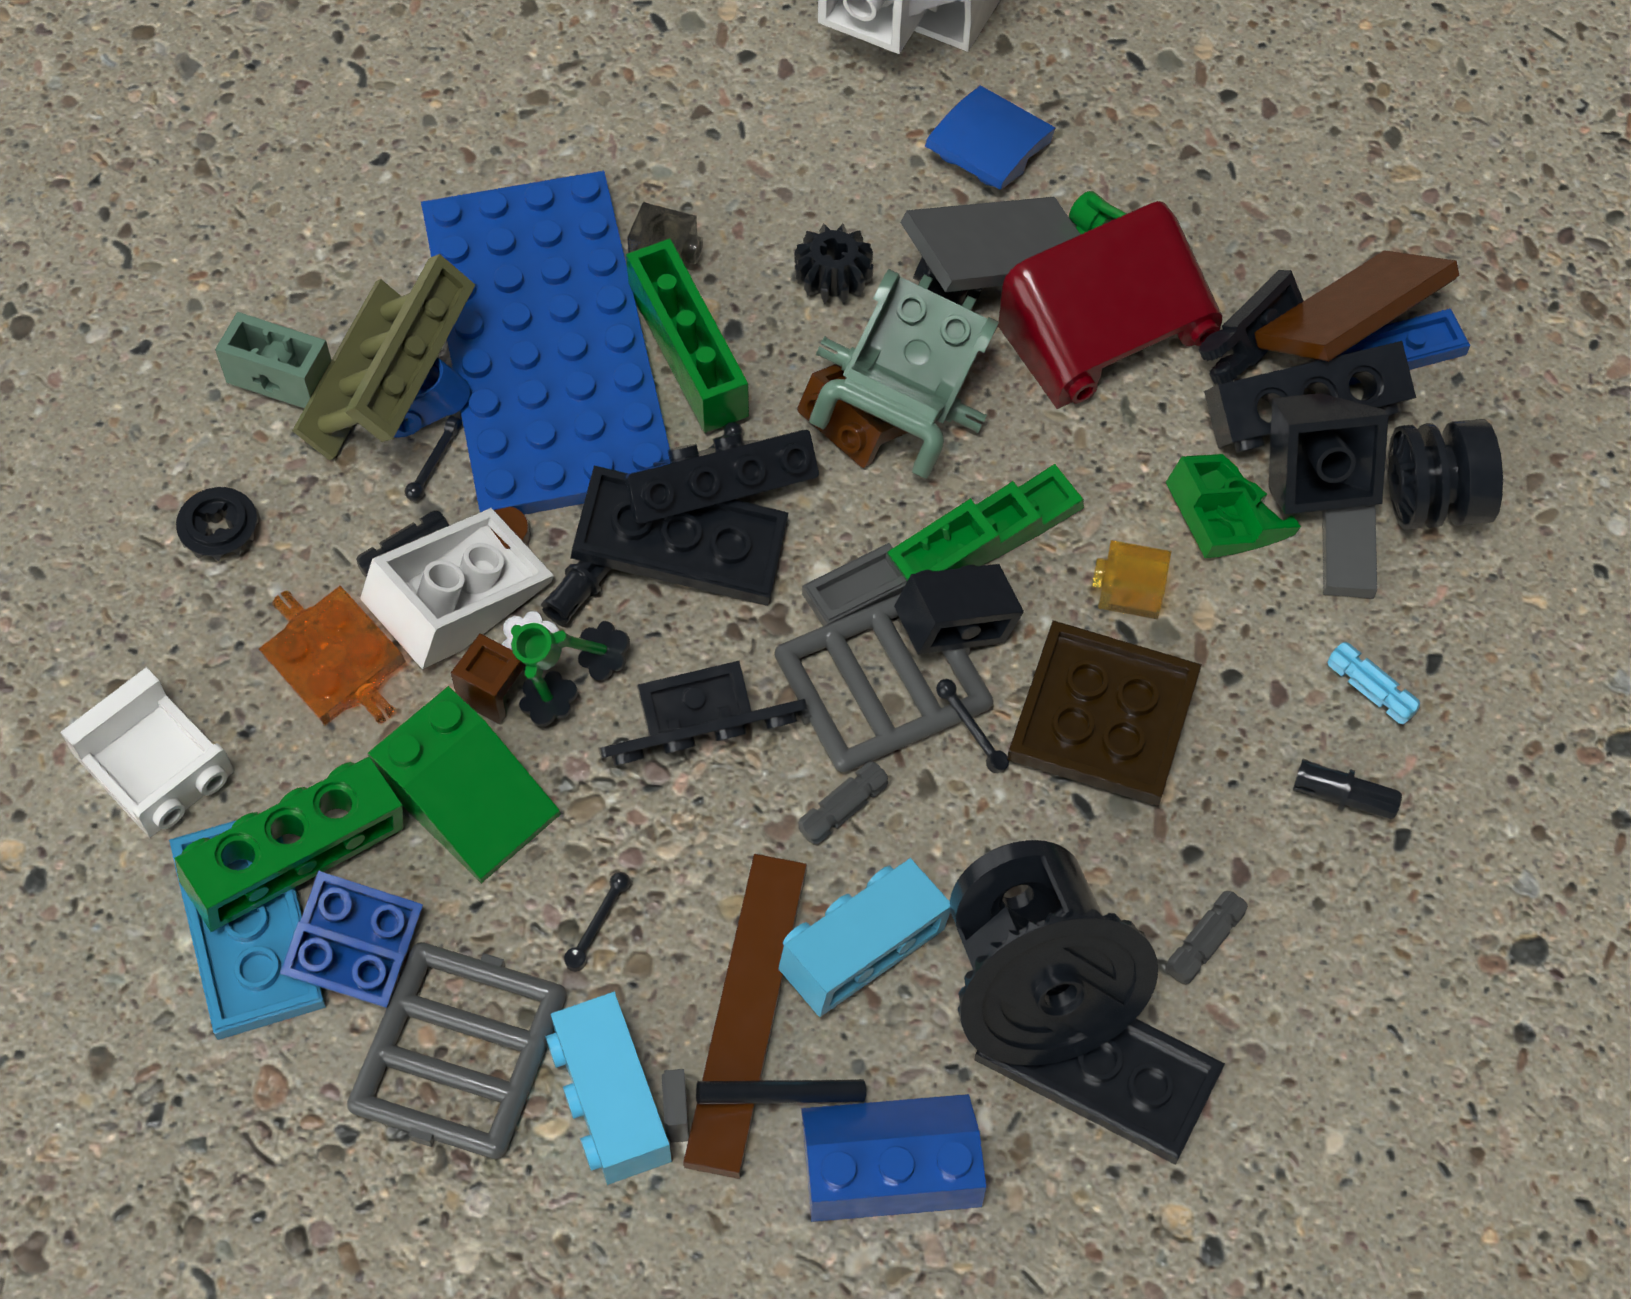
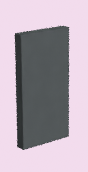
[900,197,1081,292]

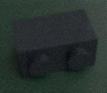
[894,564,1024,655]

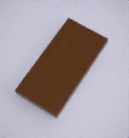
[1254,250,1459,362]

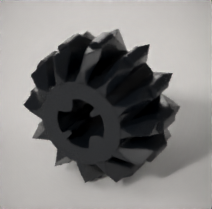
[794,223,874,305]

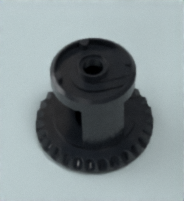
[950,840,1158,1066]

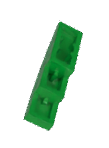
[887,464,1084,581]

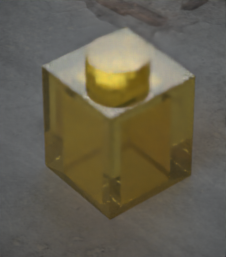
[1092,540,1171,620]

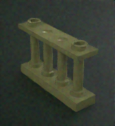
[292,254,475,460]

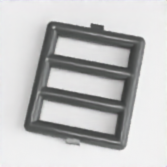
[774,594,993,772]
[347,942,566,1159]

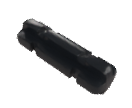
[356,510,449,578]

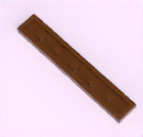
[683,854,807,1179]

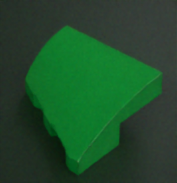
[1166,454,1301,558]

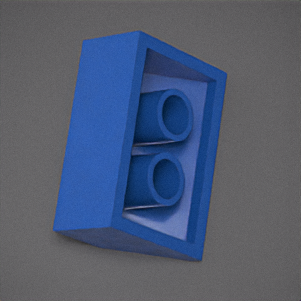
[801,1094,987,1222]

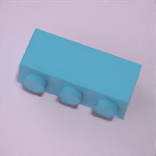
[778,858,951,1017]
[545,991,672,1185]

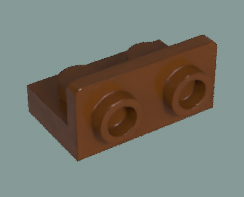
[797,364,908,468]

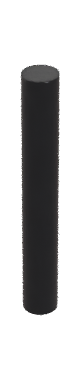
[696,1079,866,1104]

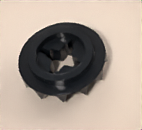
[176,487,259,561]

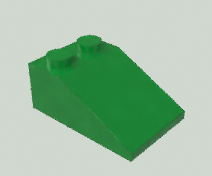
[368,686,561,884]

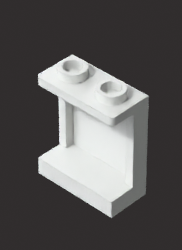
[60,667,234,838]

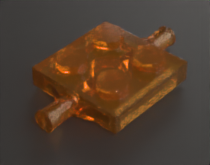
[259,586,406,726]

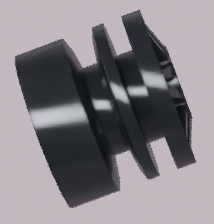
[1388,419,1503,530]

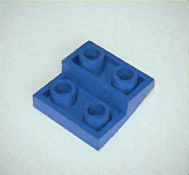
[925,85,1056,190]
[280,871,423,1008]

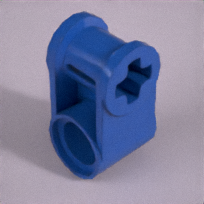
[394,357,470,438]

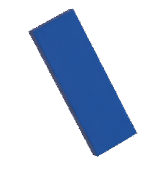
[1338,308,1470,386]

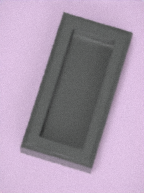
[1322,505,1377,599]
[802,543,907,626]

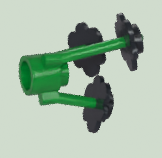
[502,611,630,726]

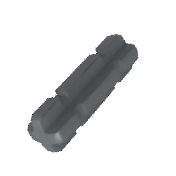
[798,761,888,844]
[1166,891,1248,984]

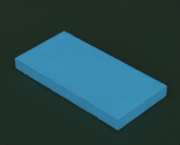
[169,820,326,1040]

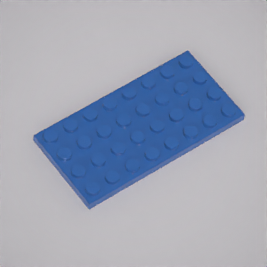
[421,171,670,515]

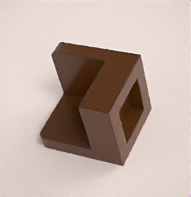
[451,633,525,724]

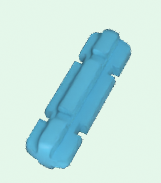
[1327,642,1421,724]

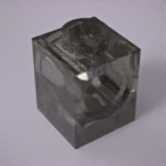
[627,202,703,270]

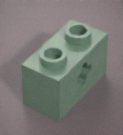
[215,312,331,408]

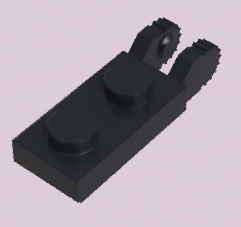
[1198,270,1304,385]

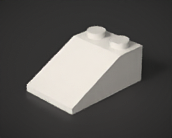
[360,508,554,669]

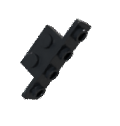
[625,430,819,523]
[598,661,808,766]

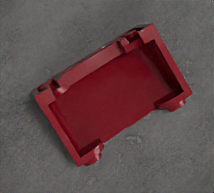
[998,201,1223,409]

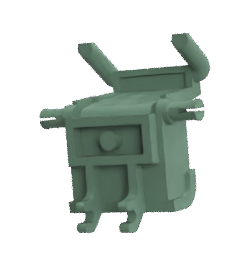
[809,269,999,479]

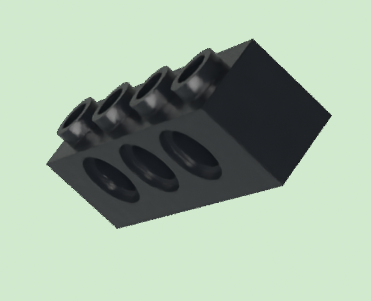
[1204,341,1416,453]

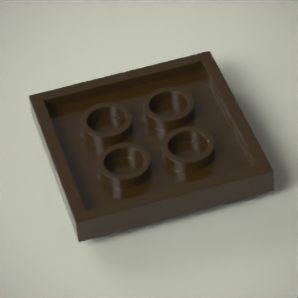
[1007,620,1202,806]

